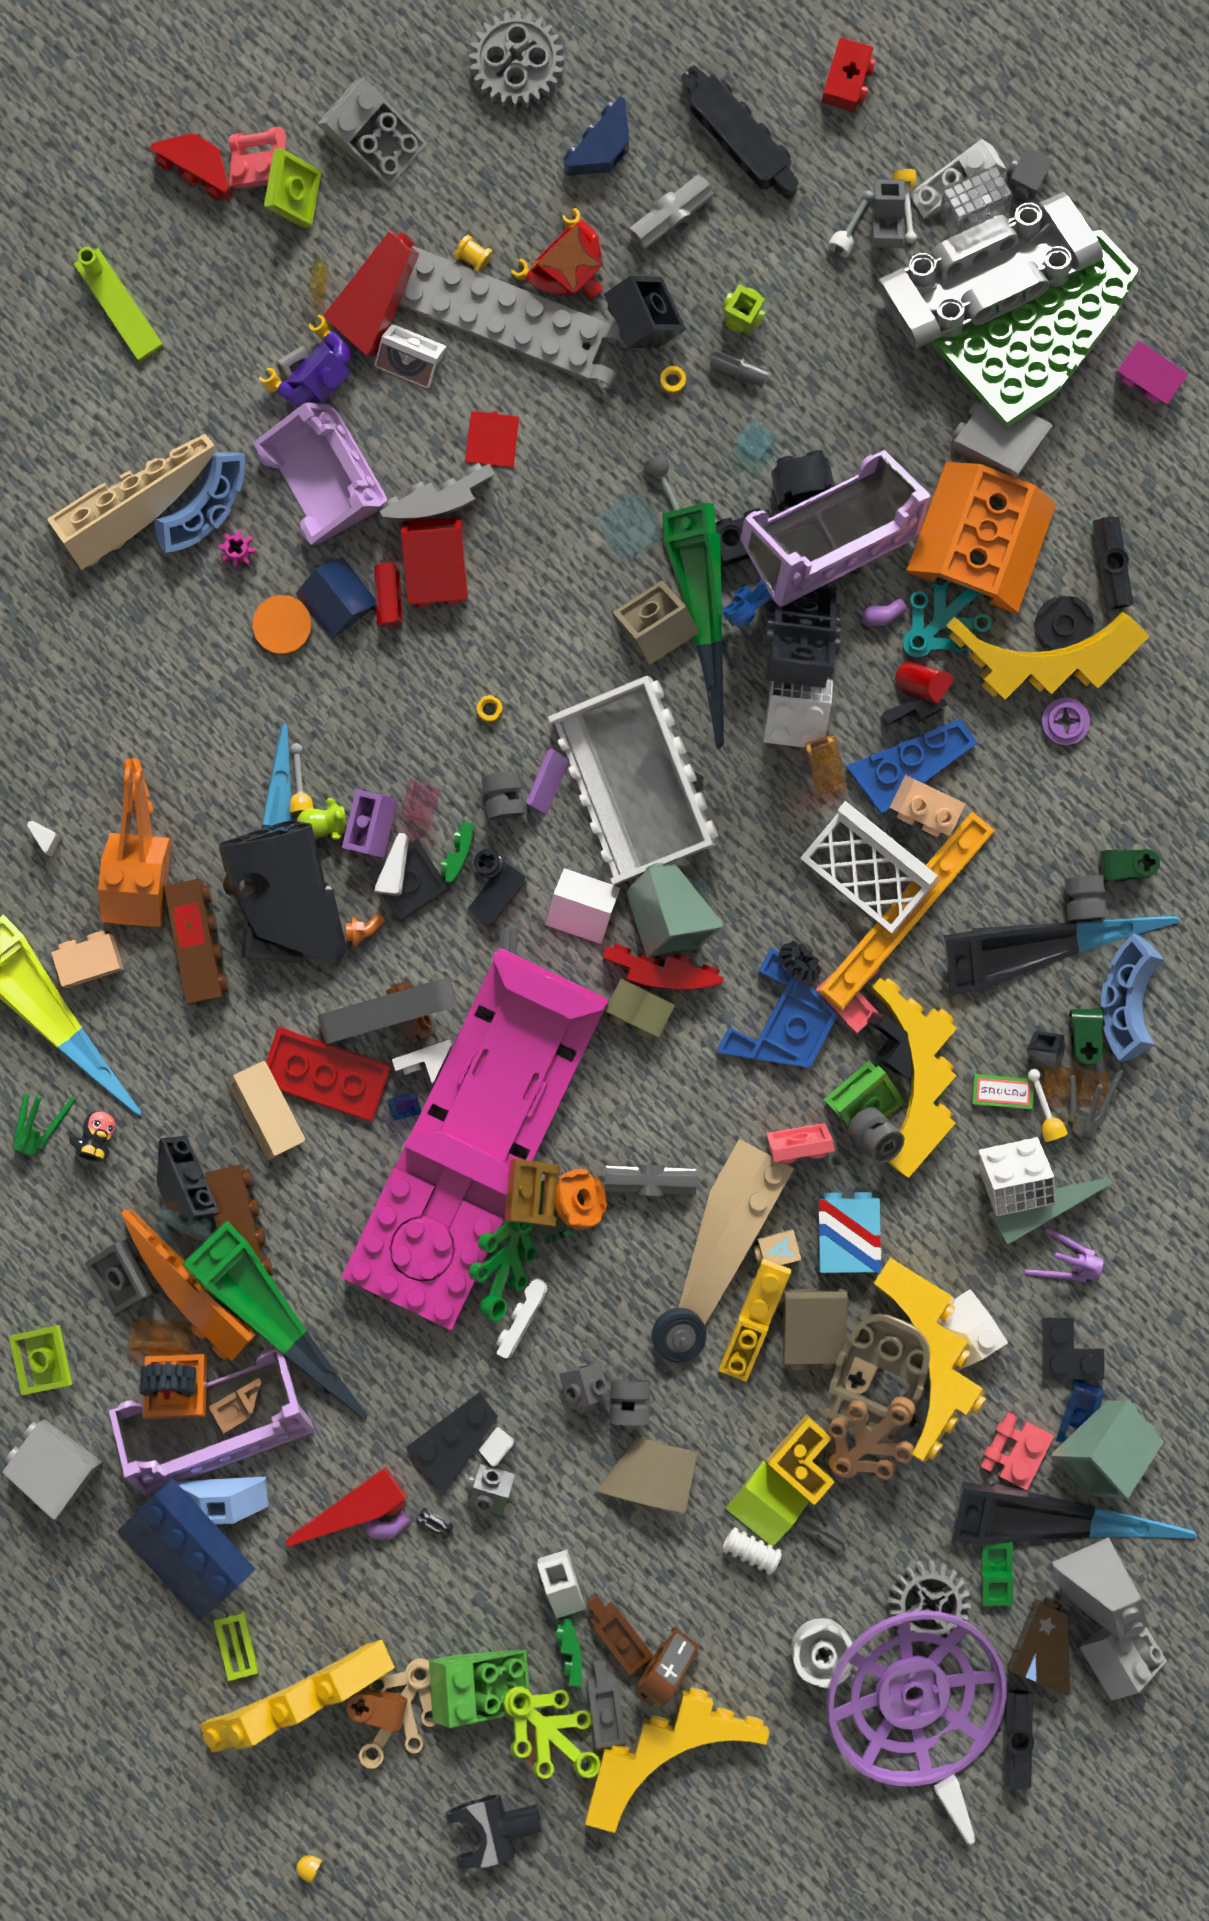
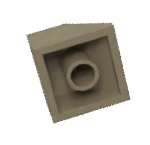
[613,581,699,665]

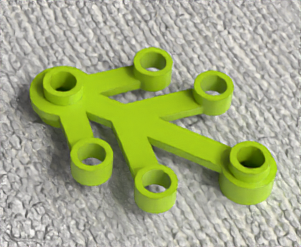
[503,1687,600,1779]

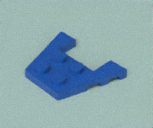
[717,947,838,1068]

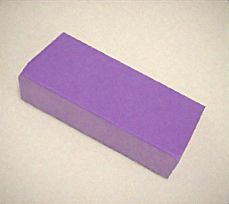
[526,749,569,814]

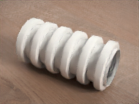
[723,1527,782,1575]

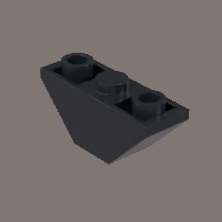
[157,1136,220,1219]

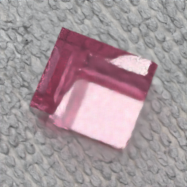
[401,779,440,824]

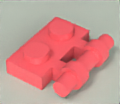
[981,1412,1054,1490]

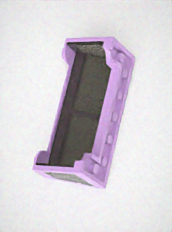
[740,450,931,607]
[109,1348,315,1495]

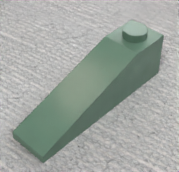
[986,1178,1113,1244]

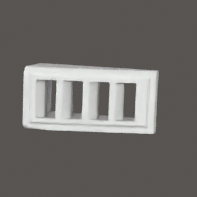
[374,833,409,896]
[933,1774,975,1845]

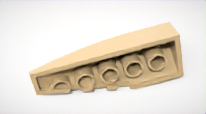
[47,434,217,570]
[678,1139,794,1325]

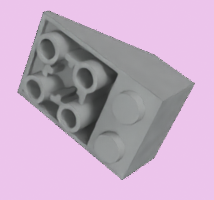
[317,78,427,187]

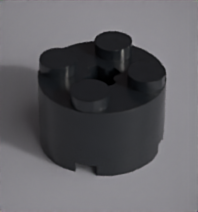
[771,450,835,511]

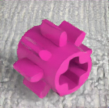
[218,530,257,569]

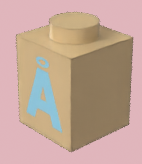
[753,1229,801,1265]

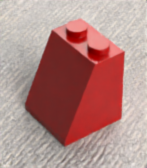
[401,517,468,608]

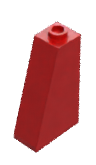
[323,231,420,357]

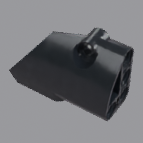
[218,820,347,966]

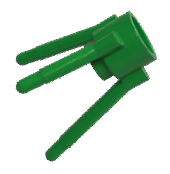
[12,1093,76,1156]

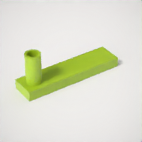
[73,247,164,362]

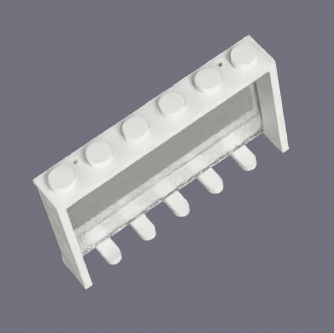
[548,676,718,885]

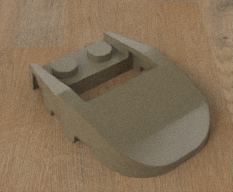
[823,1314,931,1443]

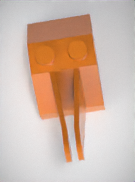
[98,767,172,928]

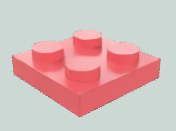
[766,1123,835,1164]

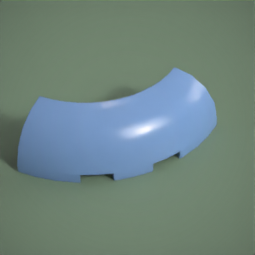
[153,452,245,553]
[1101,933,1164,1061]

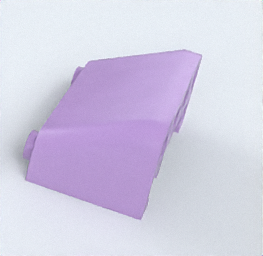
[253,403,387,545]

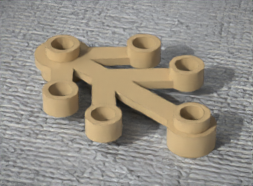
[357,1658,437,1769]

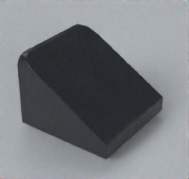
[1027,1031,1065,1069]

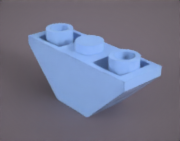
[176,1477,269,1524]

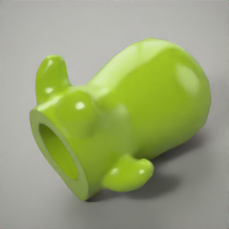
[297,798,346,840]

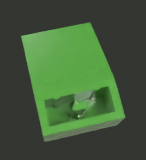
[428,1649,529,1728]

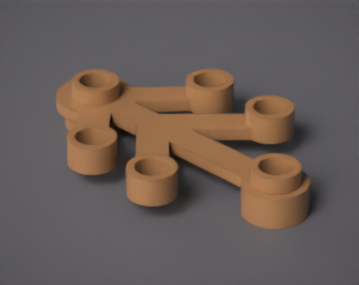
[828,1397,915,1480]

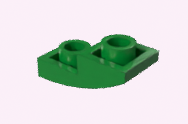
[441,822,475,885]
[556,1617,582,1687]

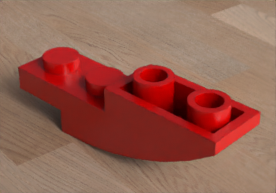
[603,943,724,991]

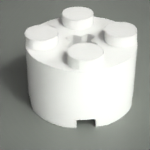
[791,1618,853,1688]

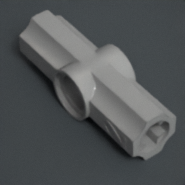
[629,174,714,250]

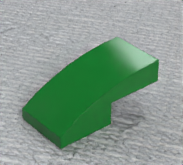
[981,1542,1014,1606]

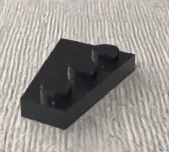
[407,1392,498,1496]

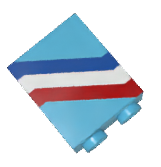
[817,1192,881,1273]

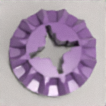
[1041,698,1090,746]

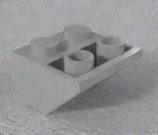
[1080,1627,1167,1701]

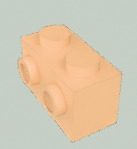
[890,775,966,837]

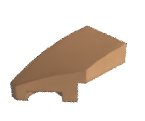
[208,1378,261,1434]

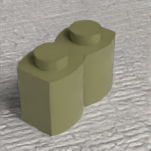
[605,979,675,1041]

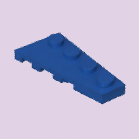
[845,719,978,814]

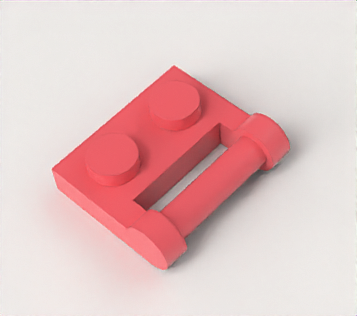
[229,126,286,189]

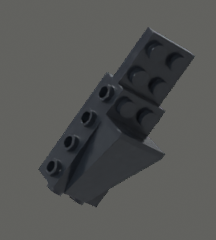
[765,586,841,688]

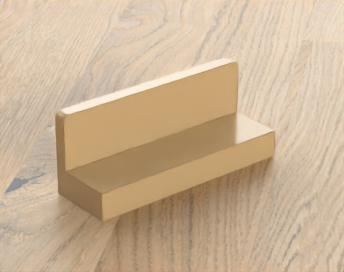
[227,1061,305,1161]

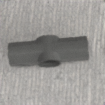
[605,1165,697,1196]

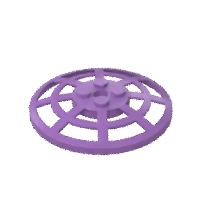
[826,1611,1007,1786]

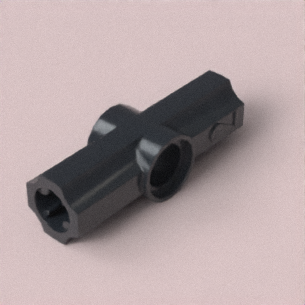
[1092,516,1134,610]
[1003,1689,1035,1789]

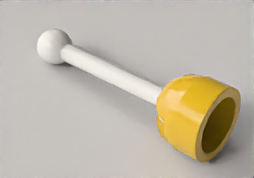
[892,169,917,244]
[1028,1069,1068,1142]

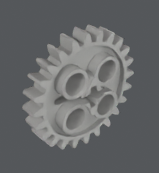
[469,11,564,109]

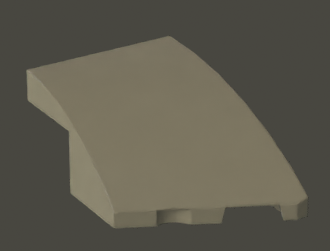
[598,1437,697,1514]

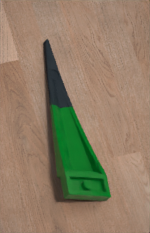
[662,503,724,747]
[181,1221,367,1419]

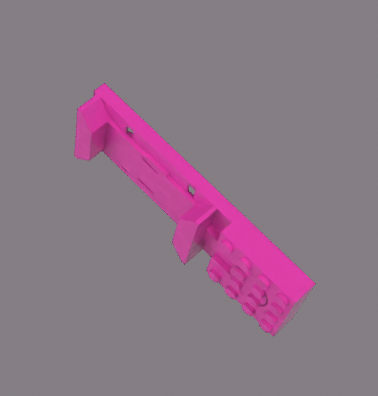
[341,948,609,1330]

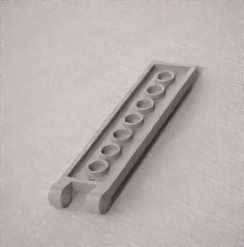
[399,246,628,389]

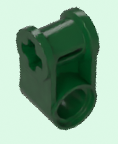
[1100,849,1160,882]
[1069,1008,1103,1067]

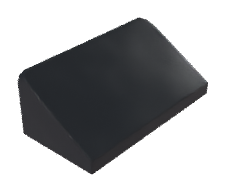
[468,862,528,927]

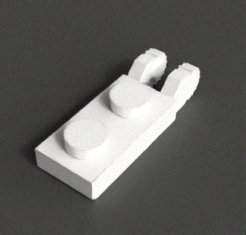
[496,1279,548,1359]

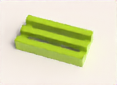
[214,1612,259,1681]

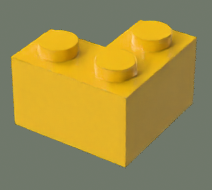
[766,1414,835,1505]

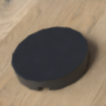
[1034,595,1094,651]

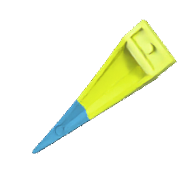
[0,914,141,1116]

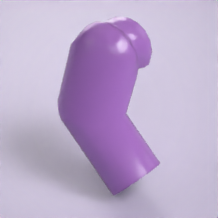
[861,599,907,627]
[365,1510,412,1539]

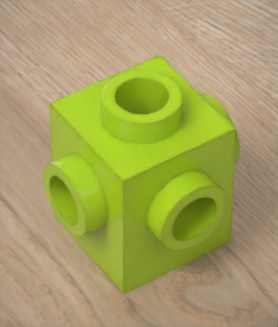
[721,284,766,335]

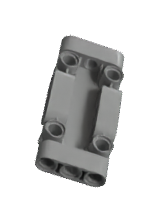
[877,192,1103,349]

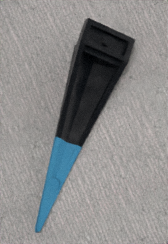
[241,723,303,963]
[944,916,1180,995]
[952,1482,1197,1545]

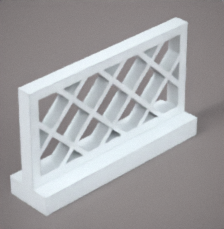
[801,801,940,934]

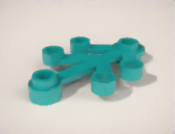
[902,579,991,658]

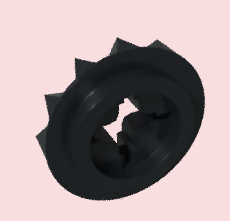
[779,941,822,984]

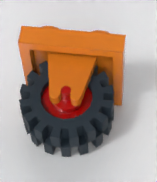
[139,1354,207,1419]

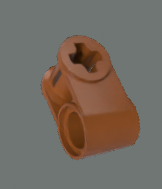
[346,1687,408,1731]

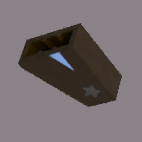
[1007,1597,1071,1696]

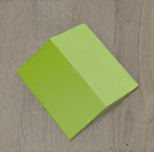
[9,1325,72,1395]
[725,1461,809,1546]

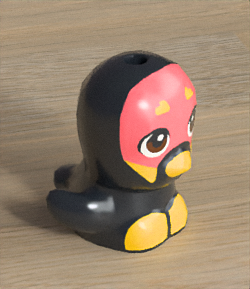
[69,1111,116,1162]

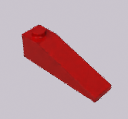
[284,1466,407,1546]

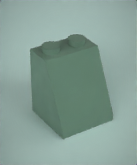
[626,863,723,958]
[1051,1400,1164,1499]

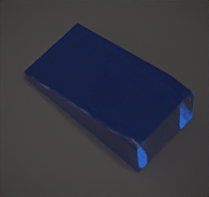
[1056,1379,1104,1442]

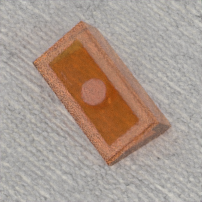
[128,1319,192,1356]

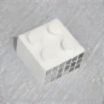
[764,680,833,750]
[979,1137,1056,1216]

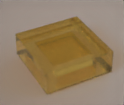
[310,259,328,297]

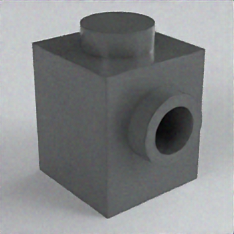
[1006,147,1053,200]

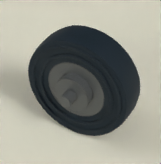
[651,1308,707,1363]

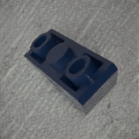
[563,96,629,176]

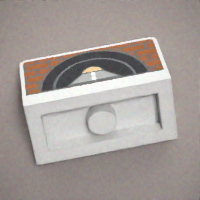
[375,324,446,388]

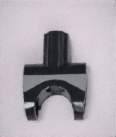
[445,1794,543,1869]

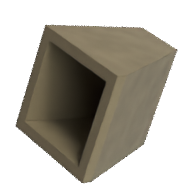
[782,1288,847,1370]

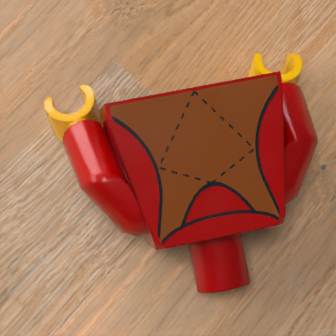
[511,208,603,300]

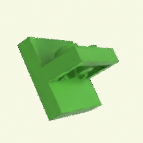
[823,1061,905,1127]

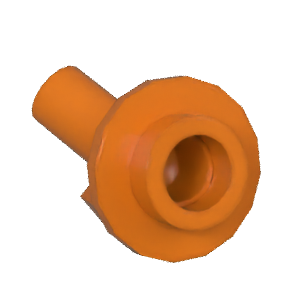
[346,913,385,947]

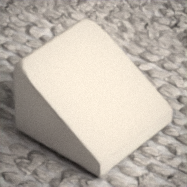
[27,821,61,857]
[479,1427,514,1467]

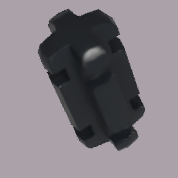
[416,1508,453,1539]

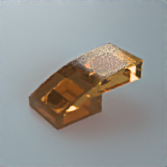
[805,734,847,796]
[1042,1065,1110,1102]

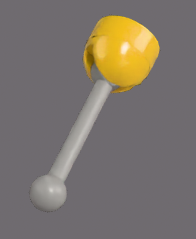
[289,743,313,816]

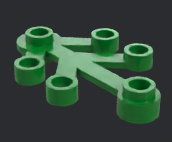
[469,1221,537,1322]

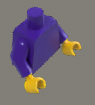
[259,315,351,407]

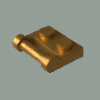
[505,1159,561,1227]

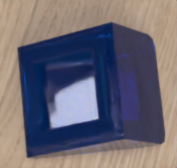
[387,1092,422,1121]

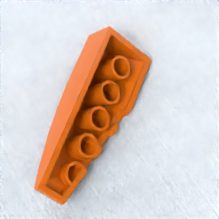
[121,1208,259,1361]

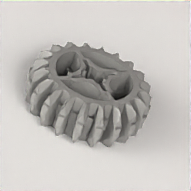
[888,1560,971,1645]

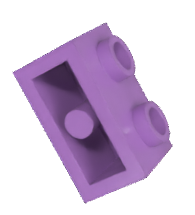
[342,789,398,858]

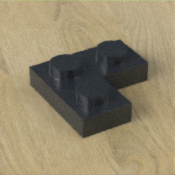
[1042,1317,1105,1379]

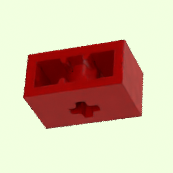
[821,37,876,112]

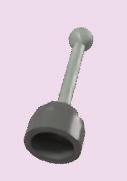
[643,454,680,510]

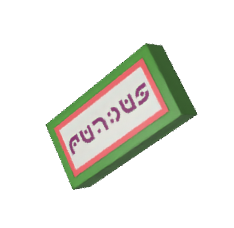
[971,1074,1034,1109]

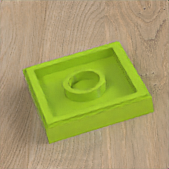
[264,148,322,228]

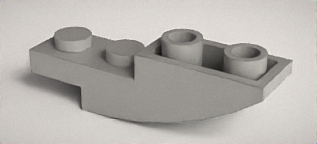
[378,463,495,522]

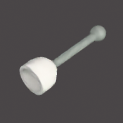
[828,191,873,257]

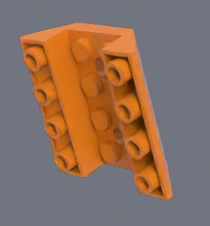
[906,462,1056,614]

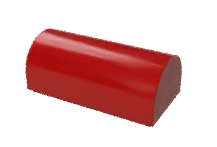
[374,562,403,627]
[895,662,954,703]

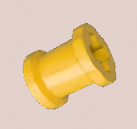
[454,235,493,273]

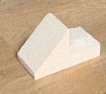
[392,1040,452,1084]

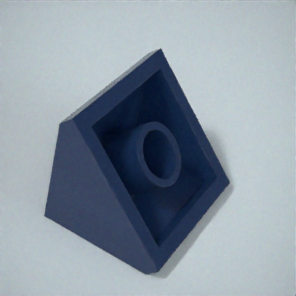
[296,557,376,639]

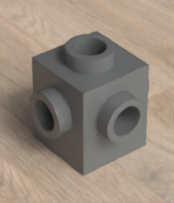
[559,1362,610,1412]
[466,1463,515,1516]

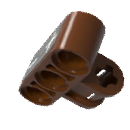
[634,1627,699,1707]

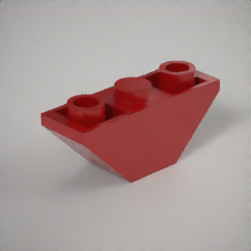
[150,133,232,201]

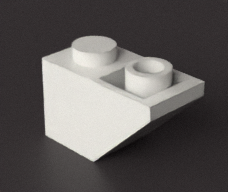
[537,1550,586,1619]

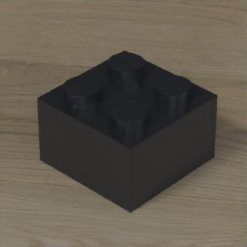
[604,276,686,348]

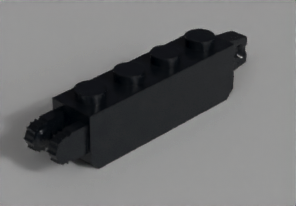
[681,65,799,199]

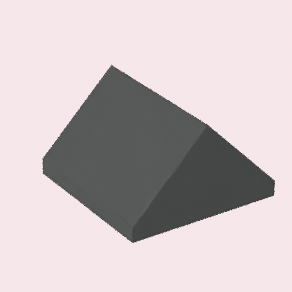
[85,1240,154,1315]

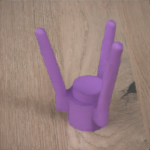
[1024,1227,1103,1283]

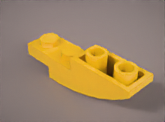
[718,1258,791,1382]

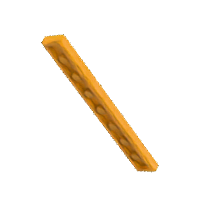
[818,811,995,1011]

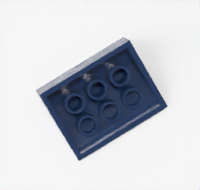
[118,1478,255,1621]

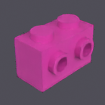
[1116,339,1188,405]

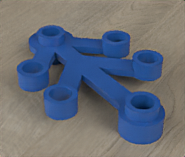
[722,554,782,627]

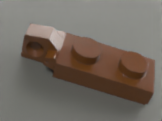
[586,1593,654,1676]

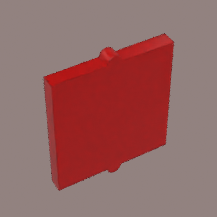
[465,411,520,468]

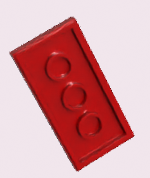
[266,1027,392,1122]

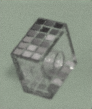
[940,165,1012,238]

